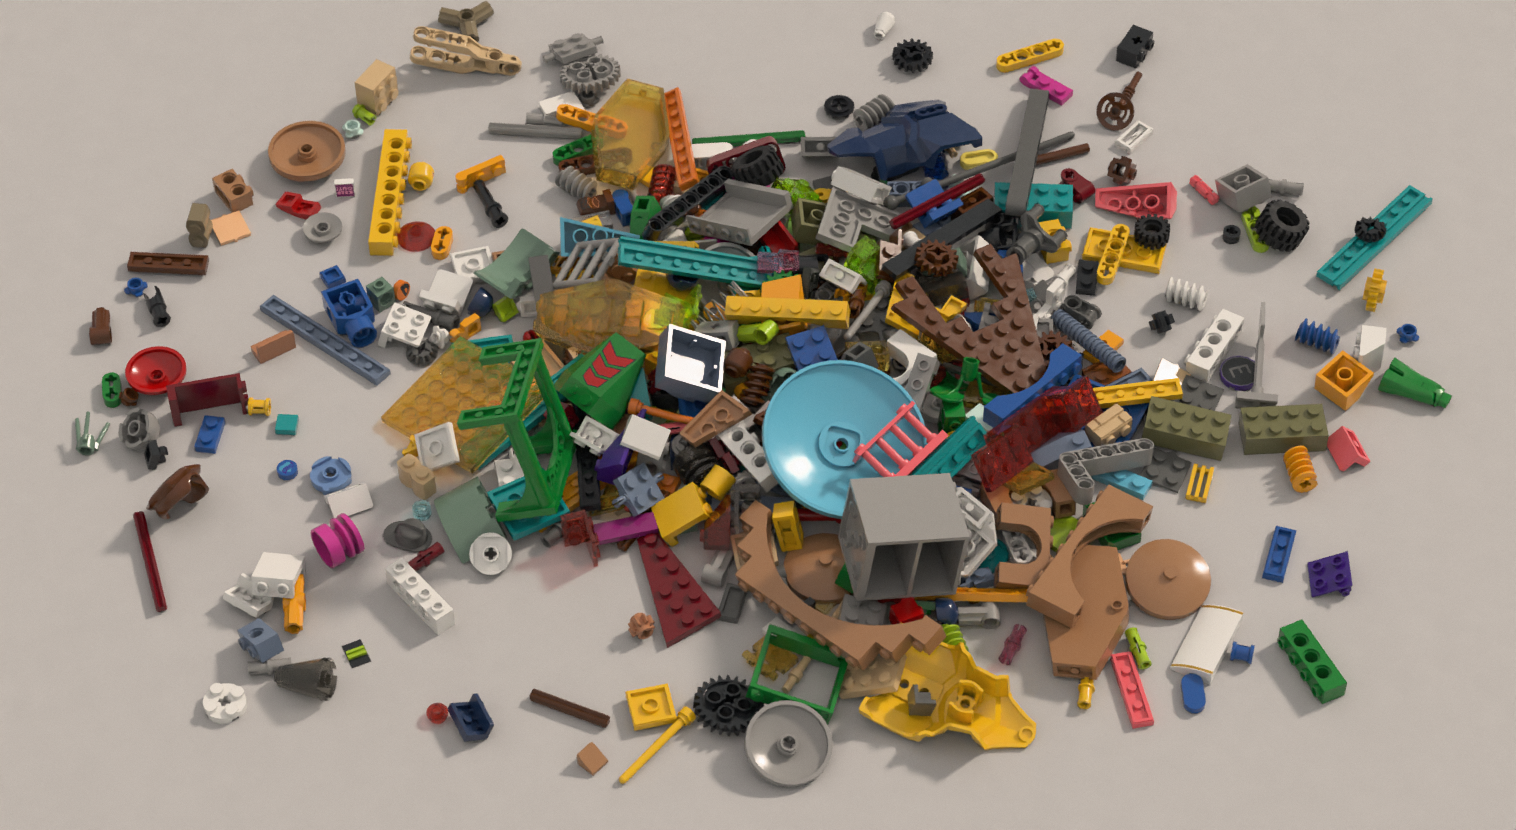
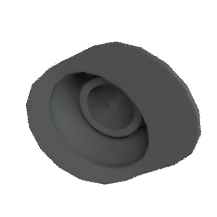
[383,518,432,552]

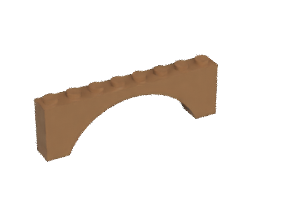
[1026,485,1153,629]

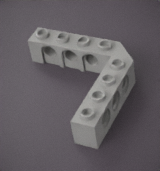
[905,353,991,484]

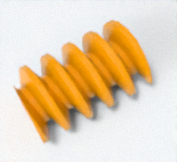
[1283,446,1318,493]

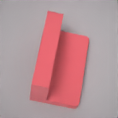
[1327,426,1370,472]

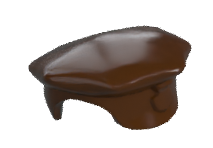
[146,464,209,520]

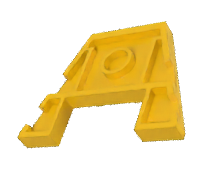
[885,273,967,341]

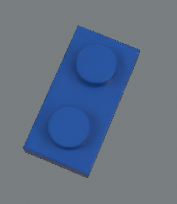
[194,415,225,454]

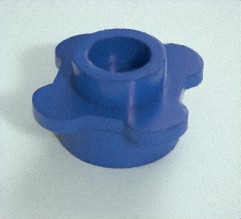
[124,277,148,297]
[1397,324,1419,343]

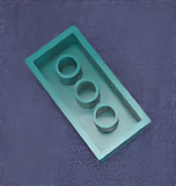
[994,182,1073,229]

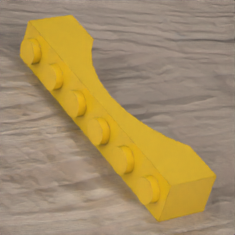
[725,296,850,329]

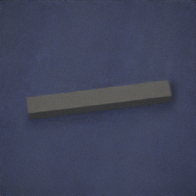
[528,255,565,364]

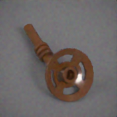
[1096,71,1143,131]

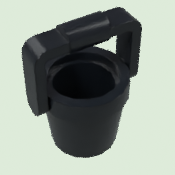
[977,222,1021,253]

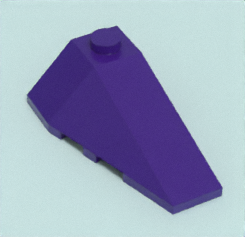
[594,409,647,485]

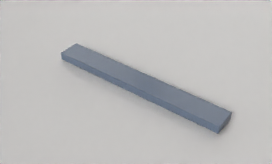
[260,295,391,386]

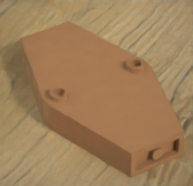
[1043,544,1129,680]

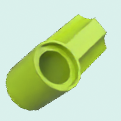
[737,319,779,345]

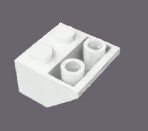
[1353,325,1387,373]

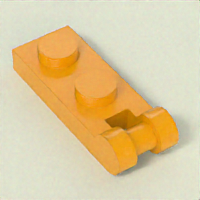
[455,155,506,194]

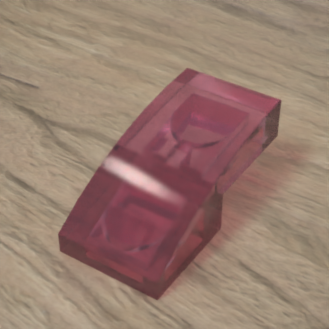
[757,249,799,273]

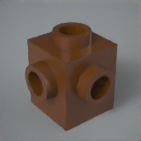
[1107,156,1137,185]

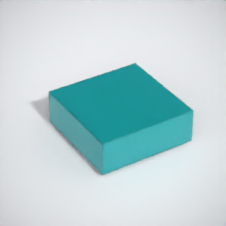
[275,414,299,435]

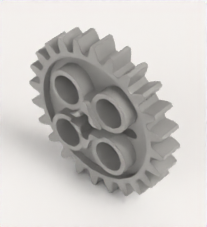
[560,54,621,94]

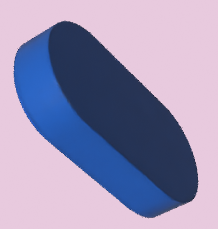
[1181,673,1206,713]

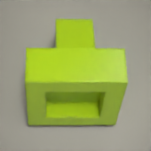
[492,296,519,322]

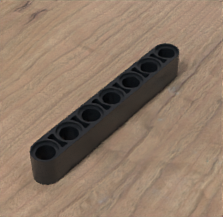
[642,166,734,241]

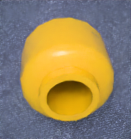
[408,162,434,191]

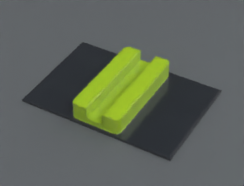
[342,639,371,668]

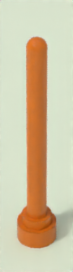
[628,398,694,424]

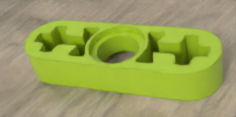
[1241,206,1269,253]

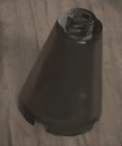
[274,657,337,701]

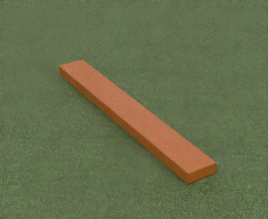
[661,87,699,191]

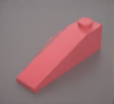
[1095,182,1177,220]

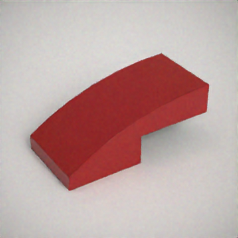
[275,192,321,220]

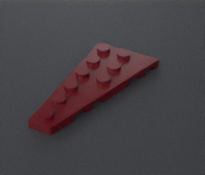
[637,533,721,648]

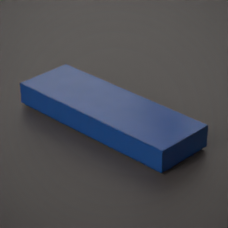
[1262,526,1297,583]

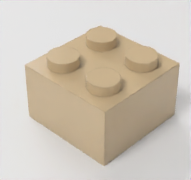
[354,59,398,116]

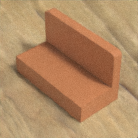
[250,330,296,364]

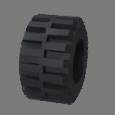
[730,145,784,186]
[1255,200,1310,252]

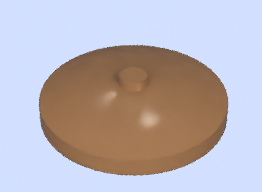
[268,121,346,181]
[784,533,854,606]
[1125,539,1211,620]

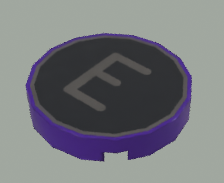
[1219,356,1255,391]

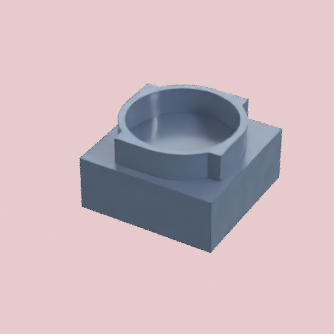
[655,324,726,403]

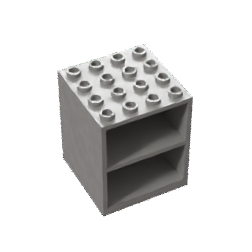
[838,473,972,601]

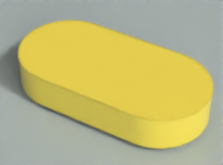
[960,149,998,170]

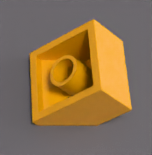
[1314,350,1374,411]

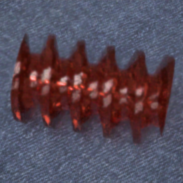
[647,164,676,208]

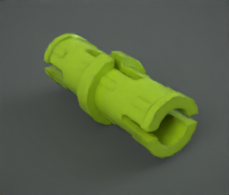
[1124,627,1152,670]

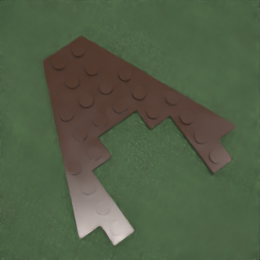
[891,244,1046,395]

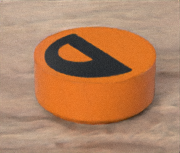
[393,280,410,301]

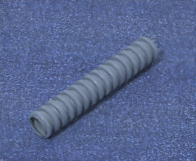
[1051,309,1126,373]

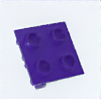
[1307,551,1353,598]

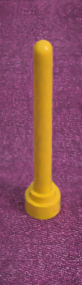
[619,706,696,784]

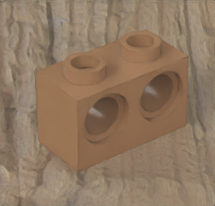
[212,169,254,213]

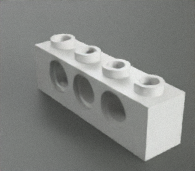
[1184,309,1244,383]
[717,420,778,492]
[385,558,455,635]

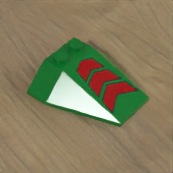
[554,332,646,430]

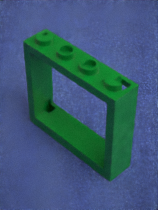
[746,624,848,725]

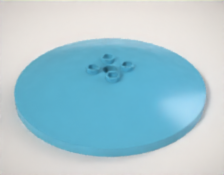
[762,360,927,519]

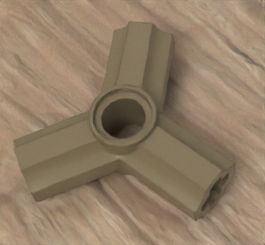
[438,1,494,42]

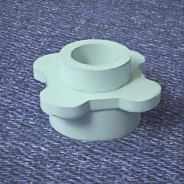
[342,120,364,138]

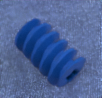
[1295,318,1340,355]

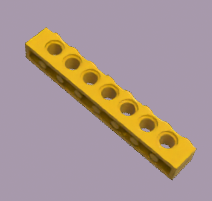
[368,129,412,256]

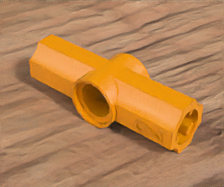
[283,574,306,634]

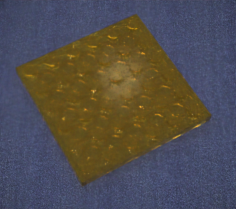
[381,336,543,474]

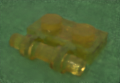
[742,635,798,681]

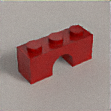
[878,597,924,625]

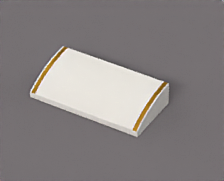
[1170,604,1244,685]

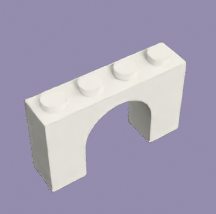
[887,329,937,389]

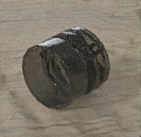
[673,443,727,487]

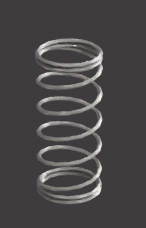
[689,281,748,329]

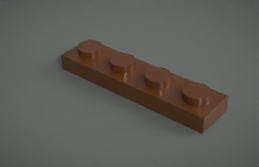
[127,252,209,275]

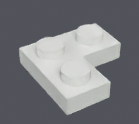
[1036,278,1065,319]

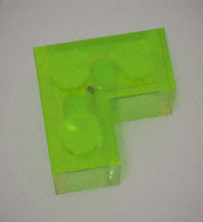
[843,235,882,294]

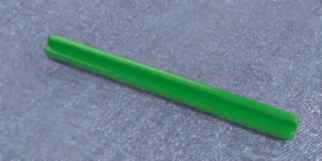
[692,130,805,147]

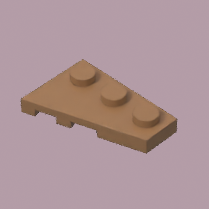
[679,390,752,447]

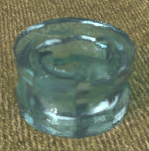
[412,500,432,521]

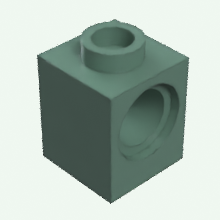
[366,277,396,313]

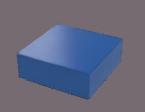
[319,265,346,289]

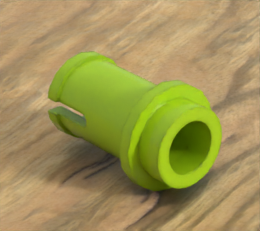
[352,104,377,126]

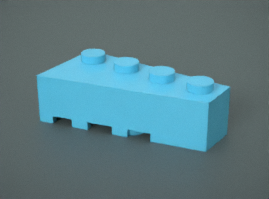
[560,217,640,257]

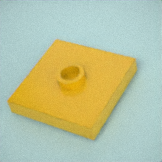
[625,683,677,731]

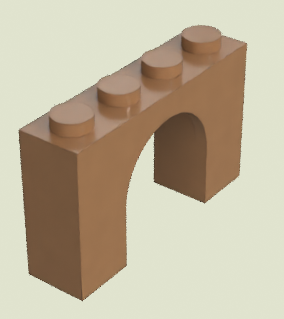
[980,469,1076,530]
[994,502,1054,589]

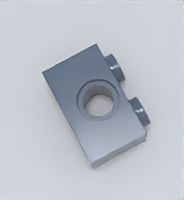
[237,618,284,663]

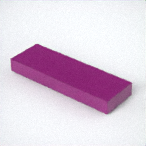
[592,512,659,546]

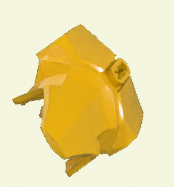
[859,623,1036,750]

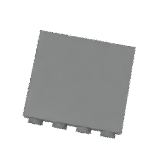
[686,179,793,246]

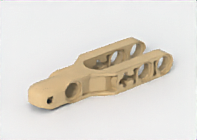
[410,26,522,76]

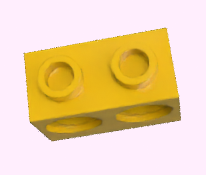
[772,501,804,552]

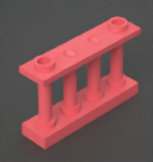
[852,401,949,477]

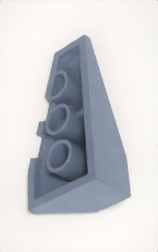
[1011,427,1092,477]

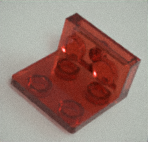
[560,509,601,567]

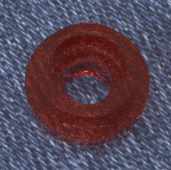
[426,703,448,724]

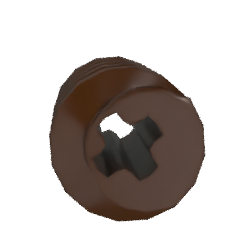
[739,362,775,408]

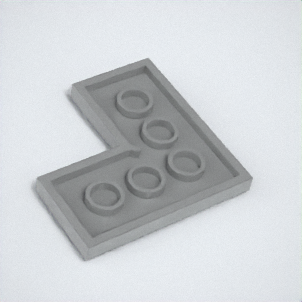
[815,186,902,253]

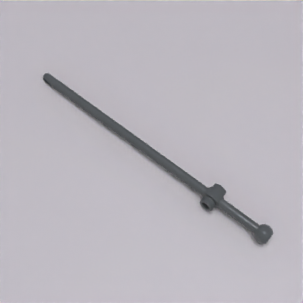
[883,131,1075,210]

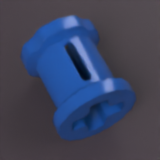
[1230,641,1255,664]

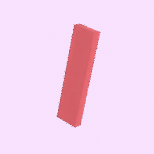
[1110,651,1154,729]

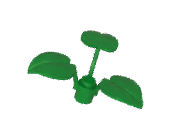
[930,357,1000,404]

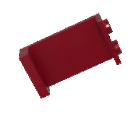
[166,373,249,427]

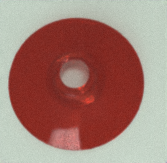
[397,221,435,252]

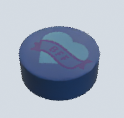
[277,460,298,480]

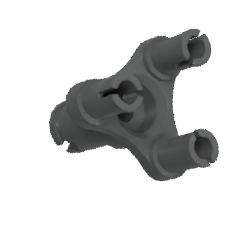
[1006,204,1068,265]

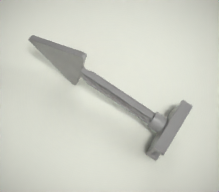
[1235,302,1278,408]

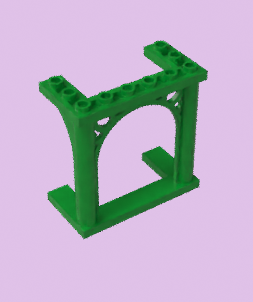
[457,338,578,522]

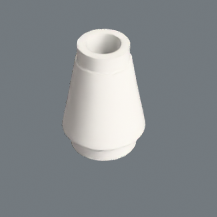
[873,12,895,40]

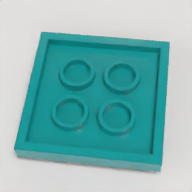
[487,468,571,541]

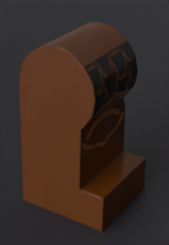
[576,189,615,220]

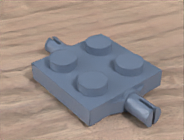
[612,462,664,517]

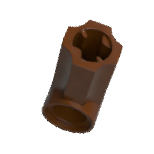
[89,307,112,345]

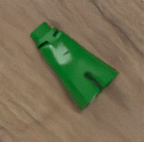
[1378,357,1452,408]

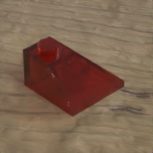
[700,495,731,550]

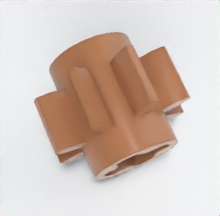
[628,613,655,639]

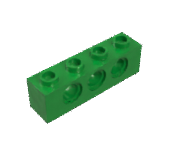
[1277,619,1347,704]

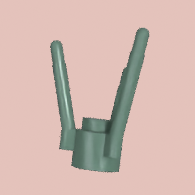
[75,411,110,455]

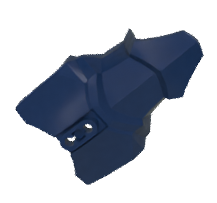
[827,100,982,181]

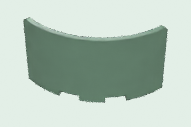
[473,228,560,299]
[434,476,507,563]

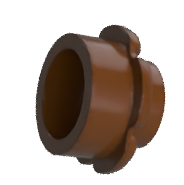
[119,388,139,406]

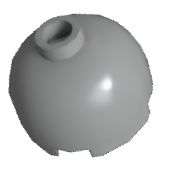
[118,408,160,450]

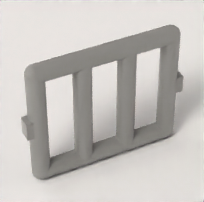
[553,238,619,289]

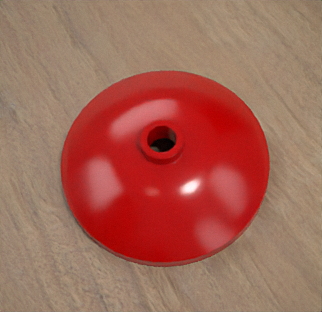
[125,346,187,395]

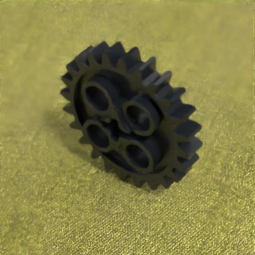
[693,675,764,737]

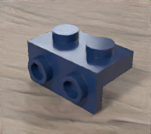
[447,693,494,742]

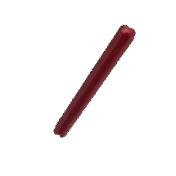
[889,173,985,230]
[133,511,167,612]

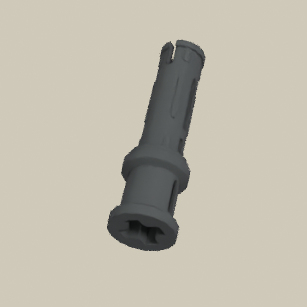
[403,301,460,331]

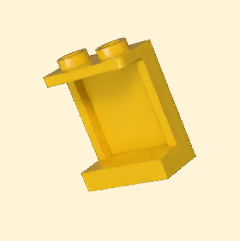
[651,482,714,547]

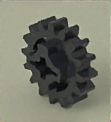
[892,38,933,73]

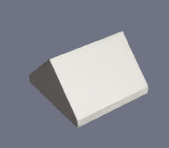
[620,414,671,460]

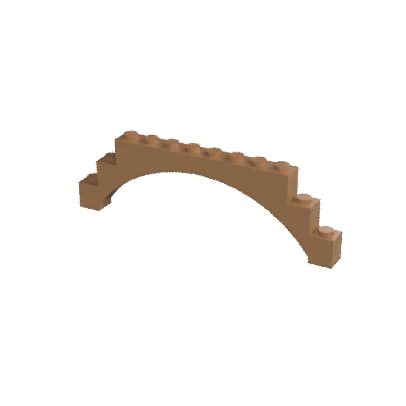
[735,500,946,671]

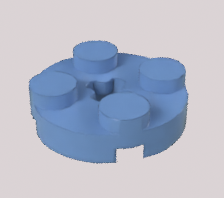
[310,456,352,495]

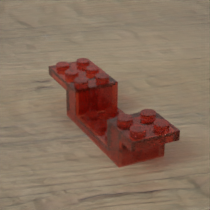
[971,376,1103,492]

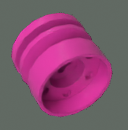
[310,513,365,568]

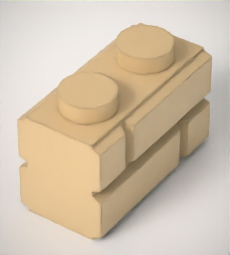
[1085,404,1133,446]

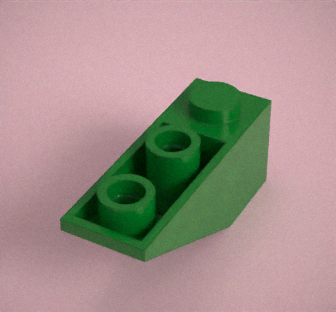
[630,196,662,240]

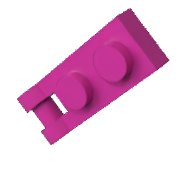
[1019,66,1073,106]

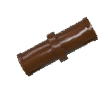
[848,289,866,319]

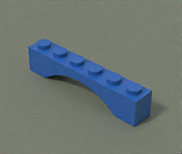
[983,344,1082,433]

